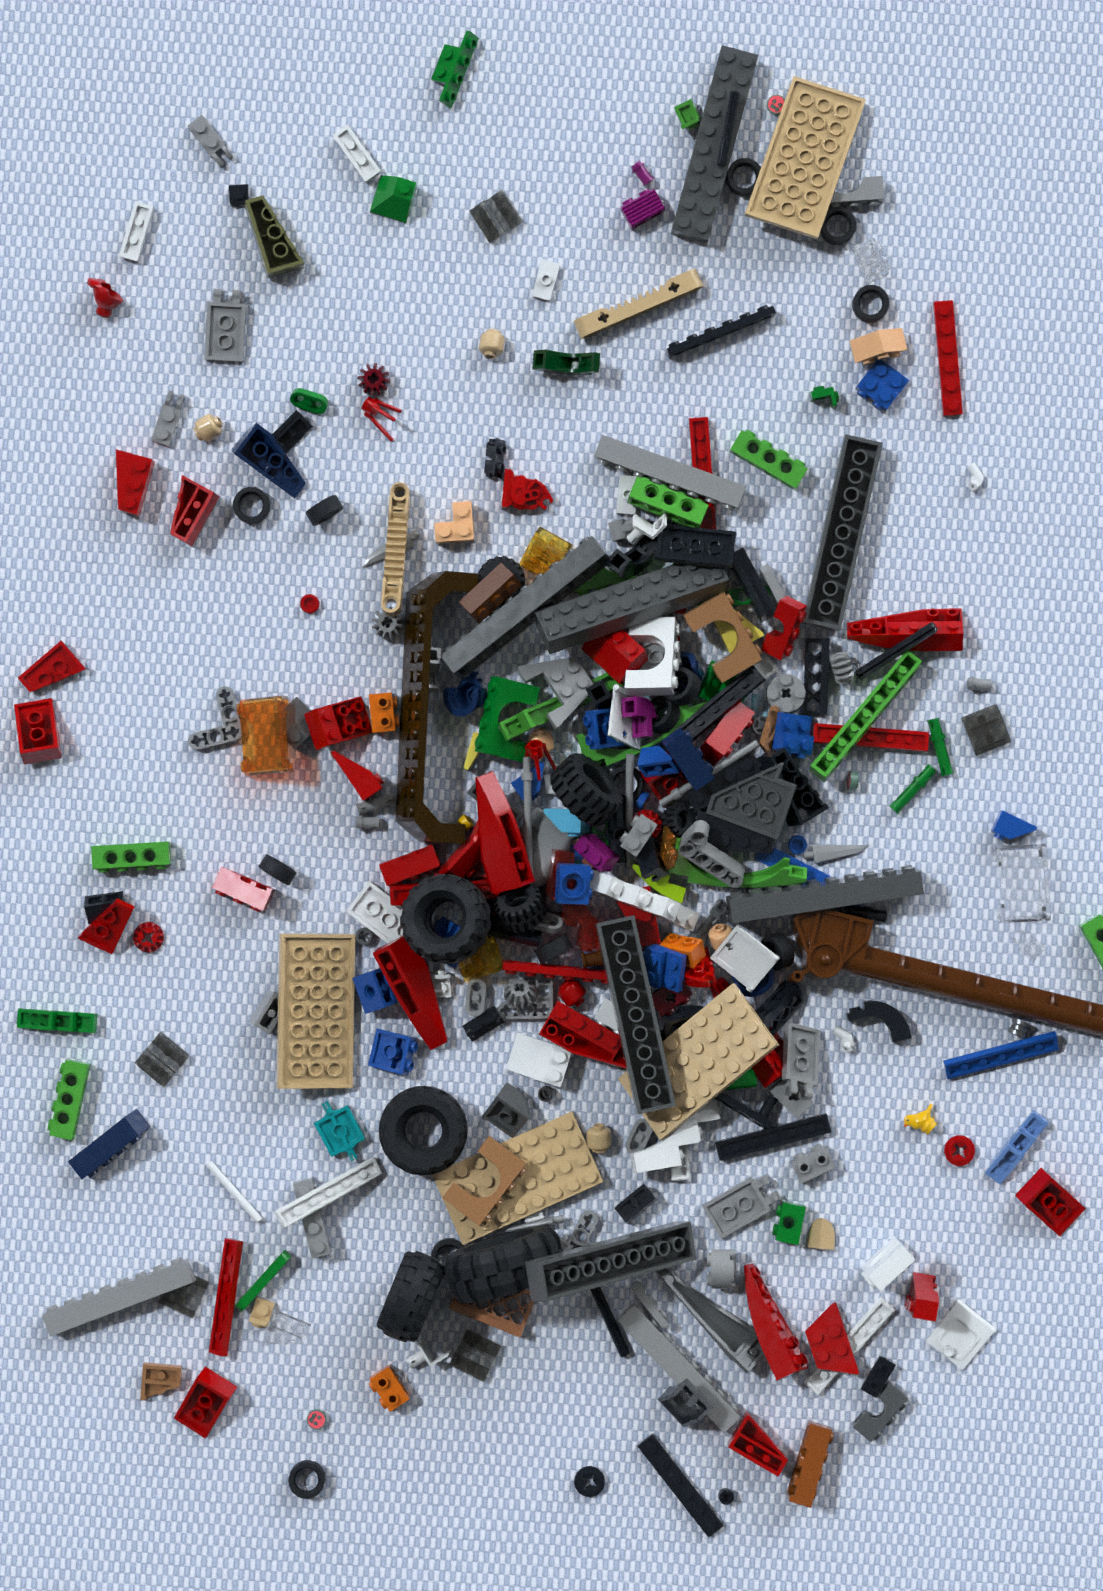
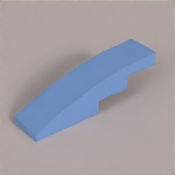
[985,1109,1049,1184]

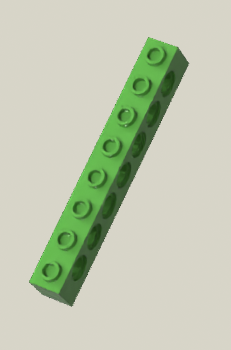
[809,651,922,783]

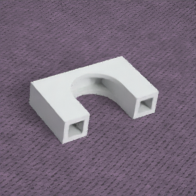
[625,617,681,696]
[860,1236,916,1291]

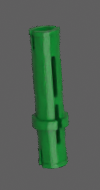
[927,718,953,776]
[889,764,937,814]

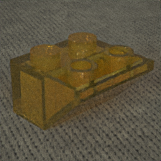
[519,526,573,575]
[458,936,502,982]

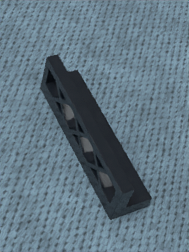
[732,548,776,623]
[803,638,830,716]
[755,980,805,1036]

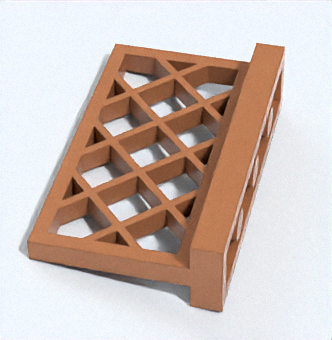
[448,1290,534,1338]

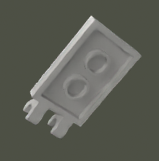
[204,289,246,362]
[782,1022,820,1100]
[702,1174,780,1239]

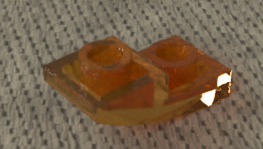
[660,826,678,870]

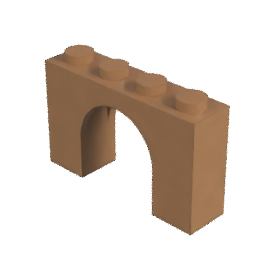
[683,592,762,683]
[442,1136,527,1226]

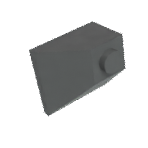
[270,697,311,750]
[482,1082,530,1138]

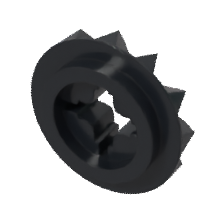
[574,1465,605,1497]

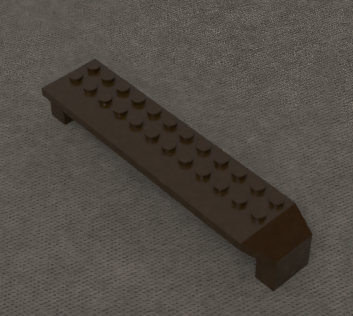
[395,571,478,844]

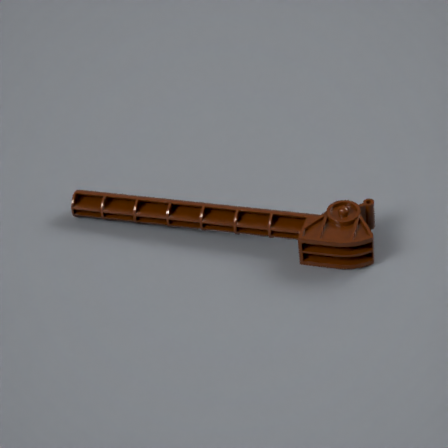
[788,909,1103,1037]

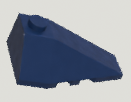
[231,422,306,499]

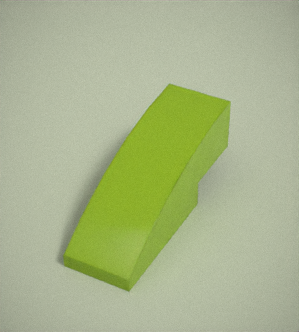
[632,863,686,903]

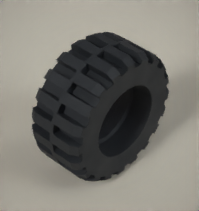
[550,753,623,827]

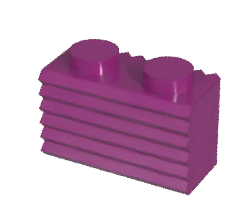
[620,189,665,230]
[573,834,619,872]

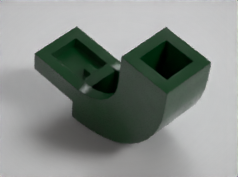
[532,349,600,375]

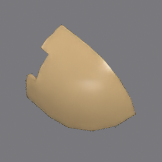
[807,1218,835,1250]

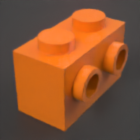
[369,692,399,734]
[659,933,706,968]
[369,1364,410,1412]

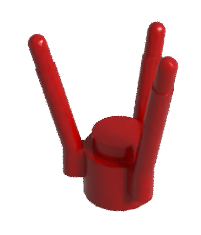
[361,396,402,442]
[525,740,556,781]

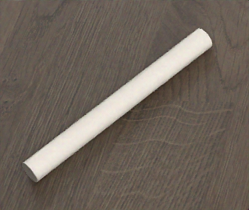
[206,1161,262,1223]

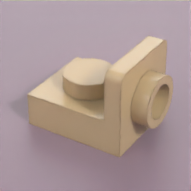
[249,1297,275,1328]

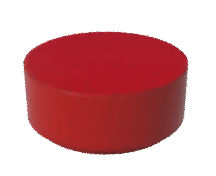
[300,594,320,614]

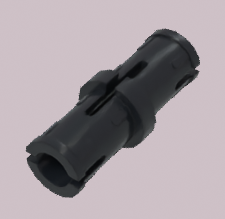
[847,905,887,923]

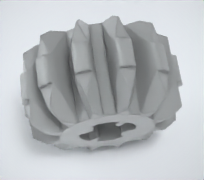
[371,607,404,639]
[829,651,855,684]
[504,976,536,1009]

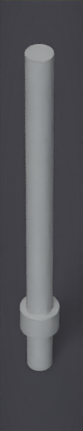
[659,740,760,808]
[625,754,634,868]
[521,757,533,872]

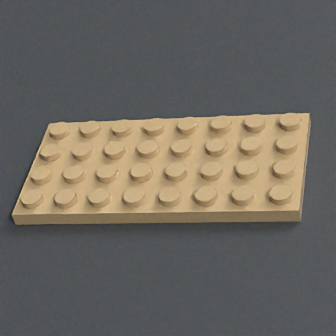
[745,76,866,240]
[277,933,355,1089]
[618,983,779,1140]
[432,1111,603,1245]

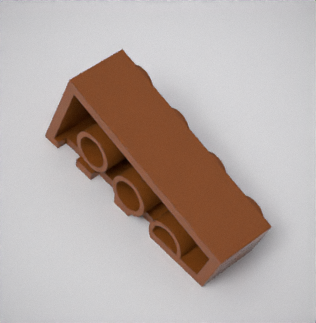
[786,1420,834,1508]

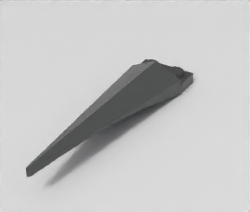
[656,1268,764,1374]

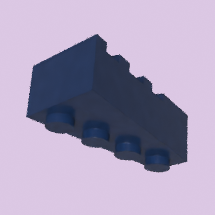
[68,1108,151,1180]

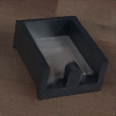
[657,1378,714,1427]

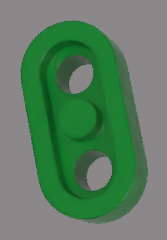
[290,388,329,414]

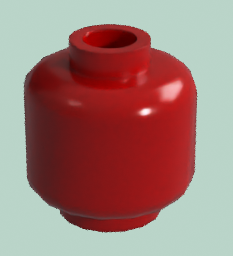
[558,979,586,1007]

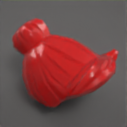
[87,278,123,318]

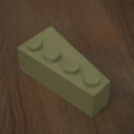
[244,195,305,278]

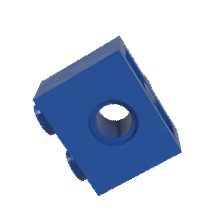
[555,863,594,905]
[352,968,398,1014]

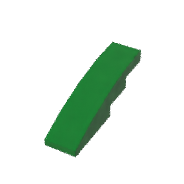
[17,1008,98,1033]

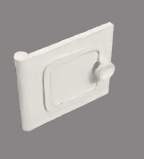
[608,684,641,750]
[710,924,779,992]
[926,1299,996,1370]

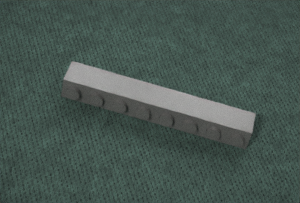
[594,434,747,511]
[42,1257,196,1337]
[617,1303,741,1433]

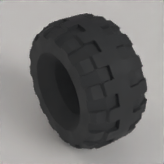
[400,874,491,964]
[379,1086,468,1176]
[376,1251,445,1343]

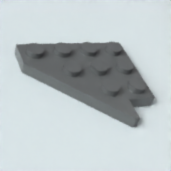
[706,762,797,840]

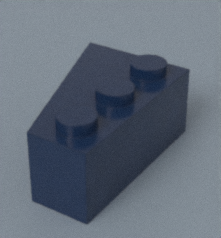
[661,728,715,791]

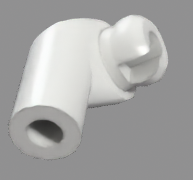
[967,462,984,491]
[833,1025,854,1053]

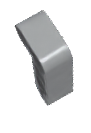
[679,820,745,888]

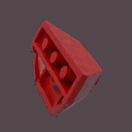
[433,826,483,879]

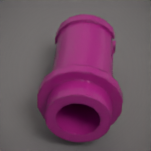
[631,161,654,186]

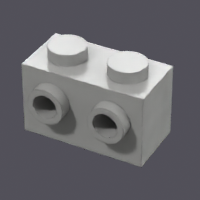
[619,814,658,857]
[249,989,278,1035]
[790,1144,836,1184]

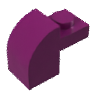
[622,696,657,739]

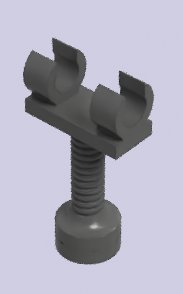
[687,899,727,941]

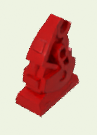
[501,469,553,510]
[684,947,716,988]

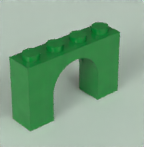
[475,676,540,762]

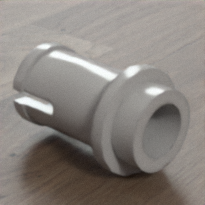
[967,676,992,692]
[356,815,379,830]

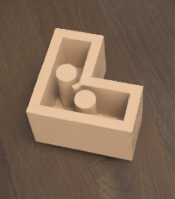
[850,328,907,365]
[434,501,474,544]

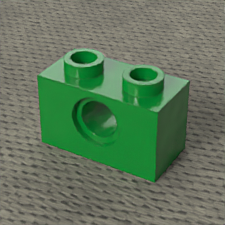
[772,1201,806,1245]

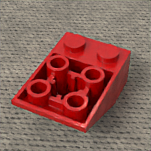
[304,696,372,750]

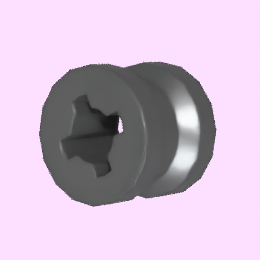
[751,716,767,735]
[1007,1017,1031,1038]

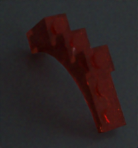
[545,848,600,952]

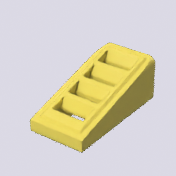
[464,732,480,770]

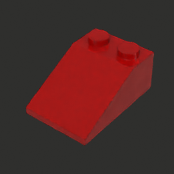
[14,698,62,765]
[331,751,384,801]
[1015,1168,1086,1236]
[174,1366,237,1439]

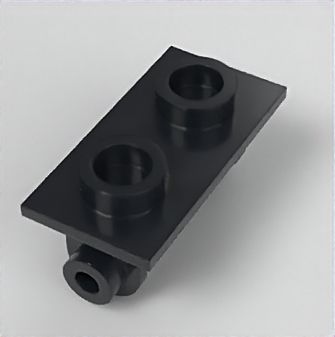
[484,438,506,479]
[462,1006,504,1042]
[860,1356,896,1398]

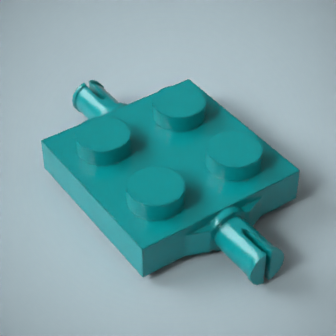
[314,1100,366,1162]

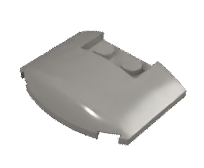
[519,806,574,888]

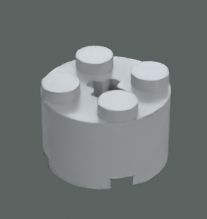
[766,674,806,713]
[707,1249,736,1289]

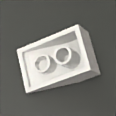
[506,1032,571,1087]

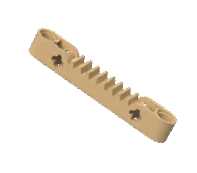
[573,269,704,339]
[381,482,410,617]

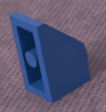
[637,746,680,778]
[511,761,544,802]
[991,810,1037,841]

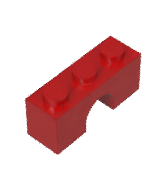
[761,596,807,661]

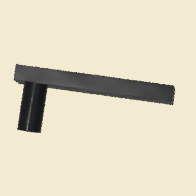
[714,1091,778,1129]

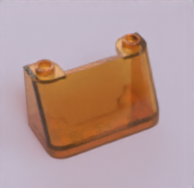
[237,695,293,776]

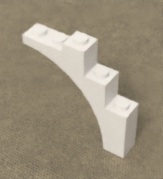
[574,870,700,932]
[630,1100,721,1173]

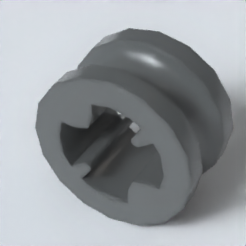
[355,927,373,945]

